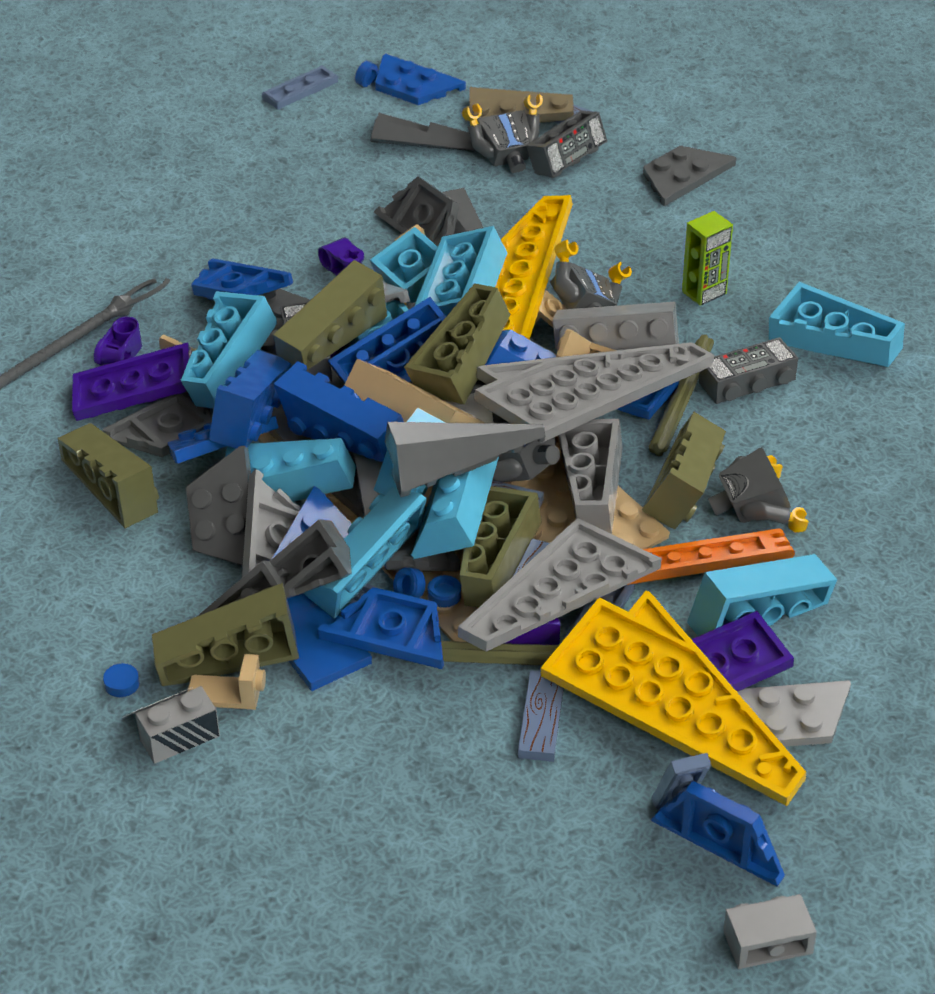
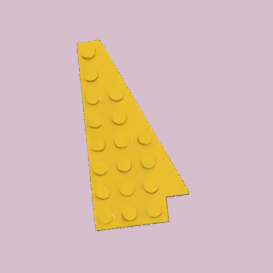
[495,195,573,340]
[540,590,806,806]

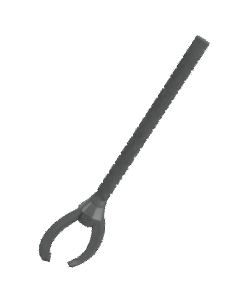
[0,278,170,389]

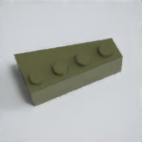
[273,260,387,371]
[404,283,510,405]
[642,412,726,529]
[57,423,159,528]
[459,486,542,608]
[152,583,299,686]

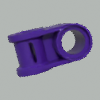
[318,237,364,276]
[94,316,143,365]

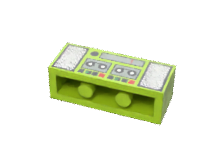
[682,211,733,306]

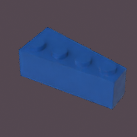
[209,350,292,449]
[274,361,404,462]

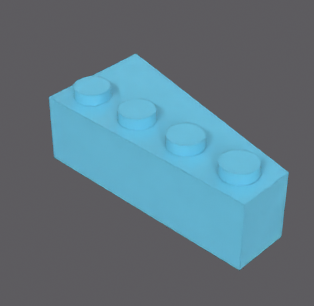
[769,282,905,367]
[181,291,277,409]
[225,438,356,502]
[687,554,837,636]

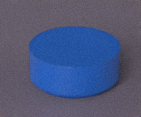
[355,61,378,87]
[393,567,426,598]
[427,575,461,608]
[103,663,140,697]

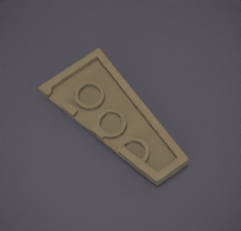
[469,87,574,122]

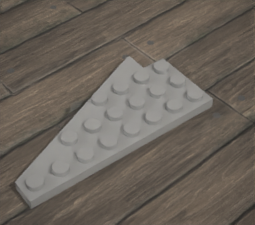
[474,342,715,443]

